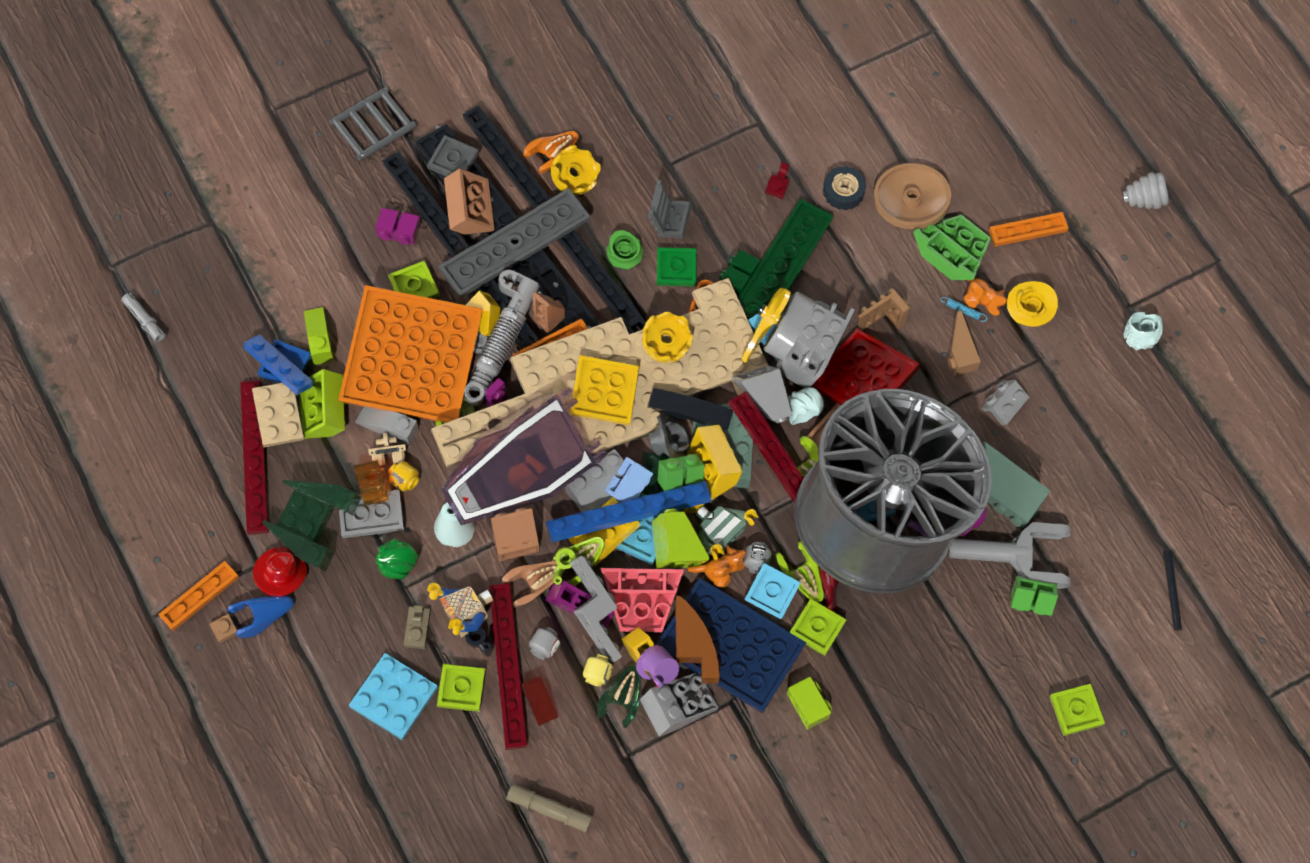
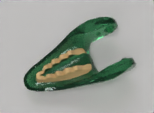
[598,664,641,728]

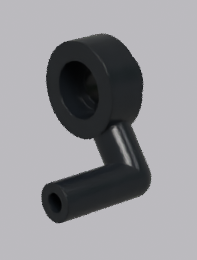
[465,626,492,657]

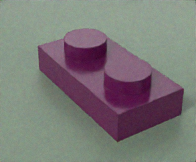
[485,378,507,408]

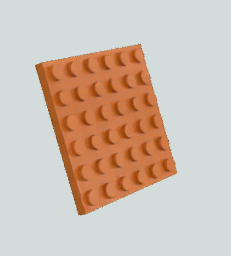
[338,285,483,423]

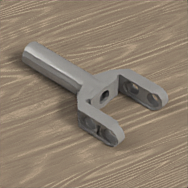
[948,522,1071,589]

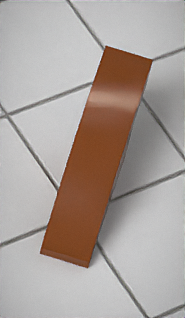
[676,596,720,684]

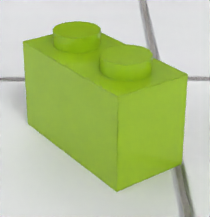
[786,677,832,730]

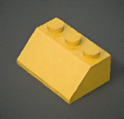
[687,425,742,500]

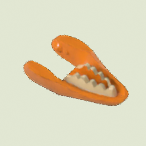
[523,131,578,174]

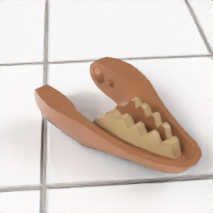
[502,561,565,607]

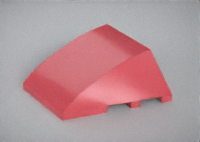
[601,568,684,632]

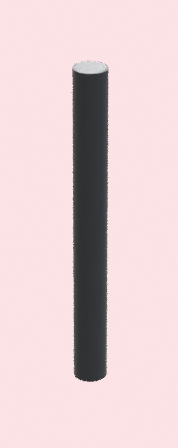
[1163,550,1182,631]

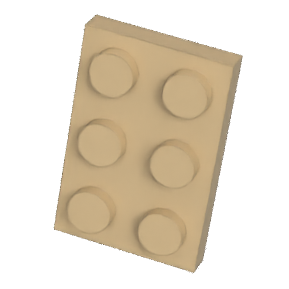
[252,383,304,448]

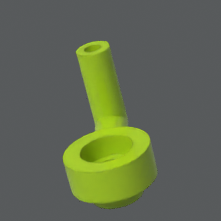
[552,547,576,585]

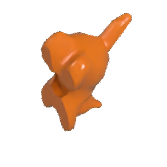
[964,277,1007,316]
[687,545,746,588]

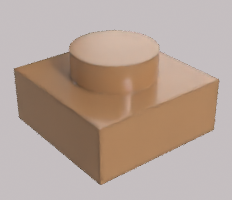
[209,614,237,643]

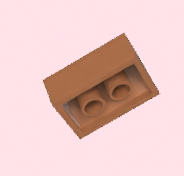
[444,168,494,234]

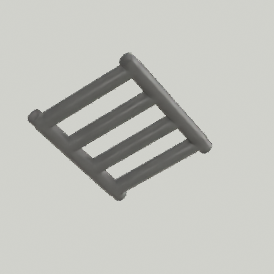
[329,87,417,161]

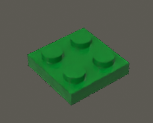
[656,247,696,287]

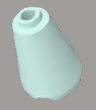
[434,502,475,547]

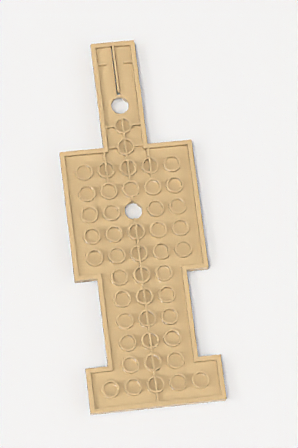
[431,278,768,468]

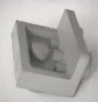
[982,380,1029,425]

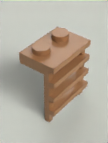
[853,288,910,333]

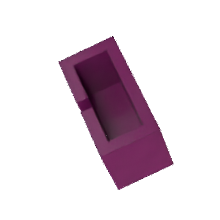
[375,208,421,245]

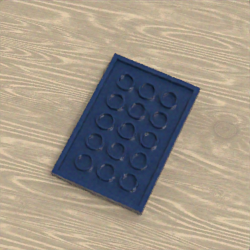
[656,578,806,714]

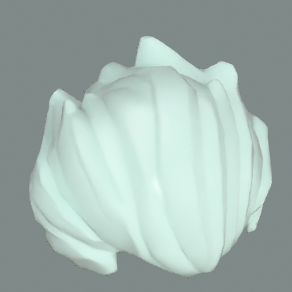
[1124,312,1163,351]
[788,387,824,425]

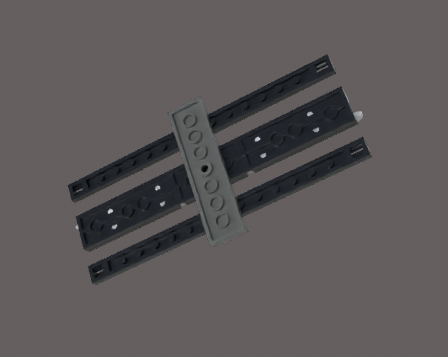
[382,105,646,350]

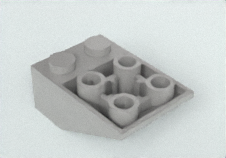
[640,673,719,737]

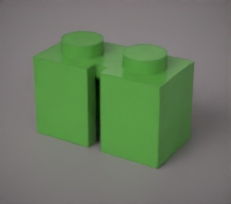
[657,454,705,491]
[1010,576,1058,616]

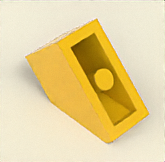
[622,627,654,664]

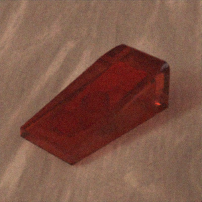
[521,676,558,726]

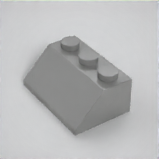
[565,449,624,512]

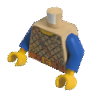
[427,583,493,637]

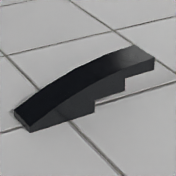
[647,388,733,430]

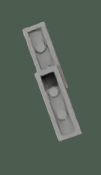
[570,556,622,663]

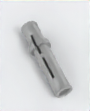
[121,293,166,343]

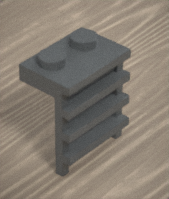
[648,180,692,239]

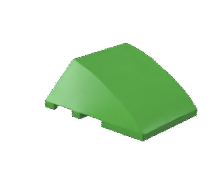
[913,215,991,280]

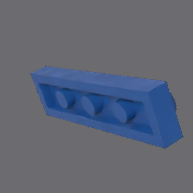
[243,334,313,395]

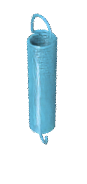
[941,297,987,322]

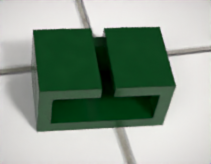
[719,249,760,297]

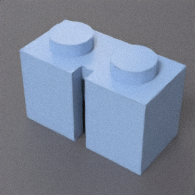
[605,457,653,502]

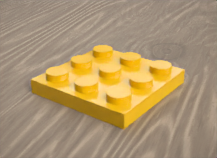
[569,355,639,426]

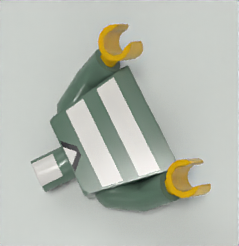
[696,506,759,560]

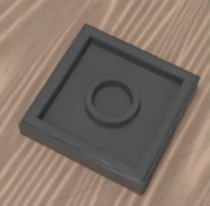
[427,135,479,177]

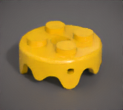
[551,145,601,196]
[641,312,693,363]

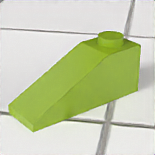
[304,307,334,365]

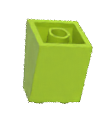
[652,509,709,569]

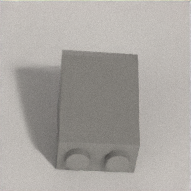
[732,366,792,423]

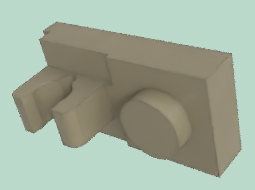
[404,605,431,649]

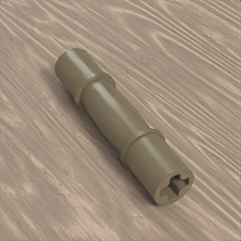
[506,784,593,833]

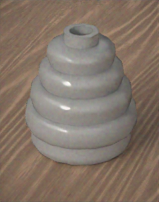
[1123,172,1169,209]

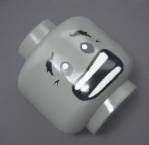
[743,542,772,574]

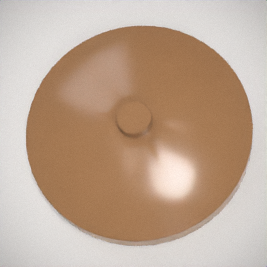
[874,163,951,230]

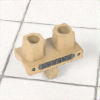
[368,432,407,466]

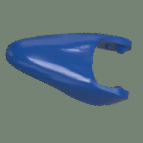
[227,595,295,638]

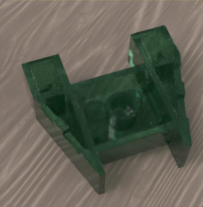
[262,480,362,572]

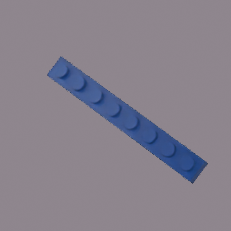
[546,481,711,542]

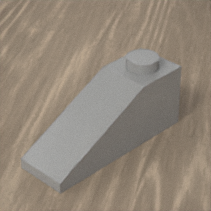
[355,407,418,447]

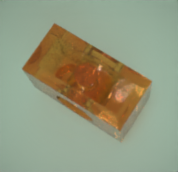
[354,460,391,506]

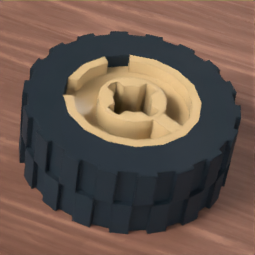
[823,166,866,210]

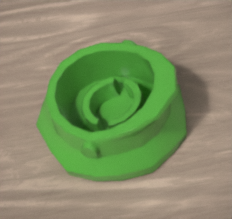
[607,230,643,270]

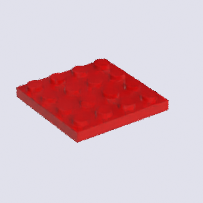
[811,329,920,406]

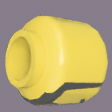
[583,654,613,687]

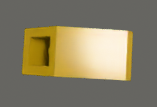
[466,291,500,337]

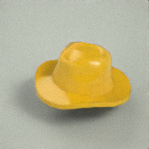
[1007,281,1058,327]

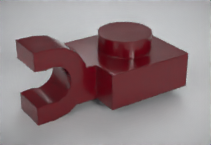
[765,162,790,200]

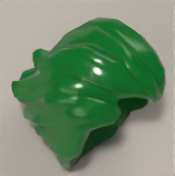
[376,539,419,580]

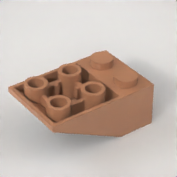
[491,508,539,562]

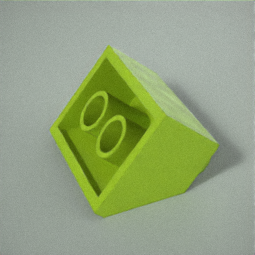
[299,369,345,439]

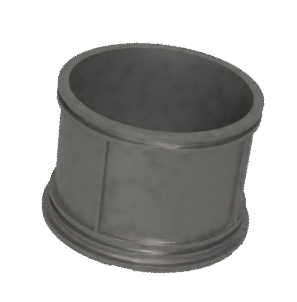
[794,389,991,594]

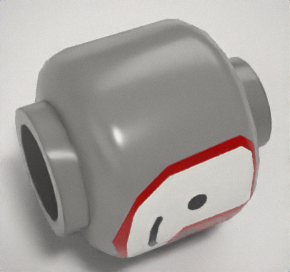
[529,627,560,660]

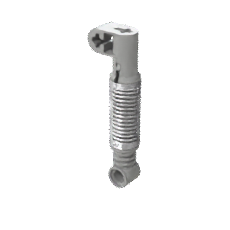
[464,270,540,406]

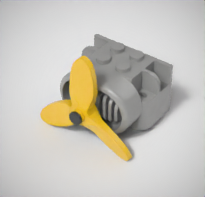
[741,288,855,389]

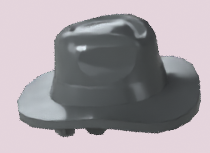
[648,414,690,458]

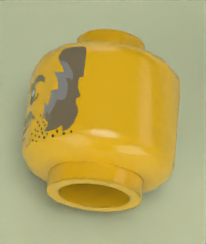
[388,461,420,492]

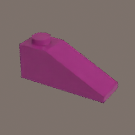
[546,581,614,628]

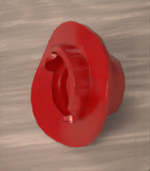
[253,547,307,597]

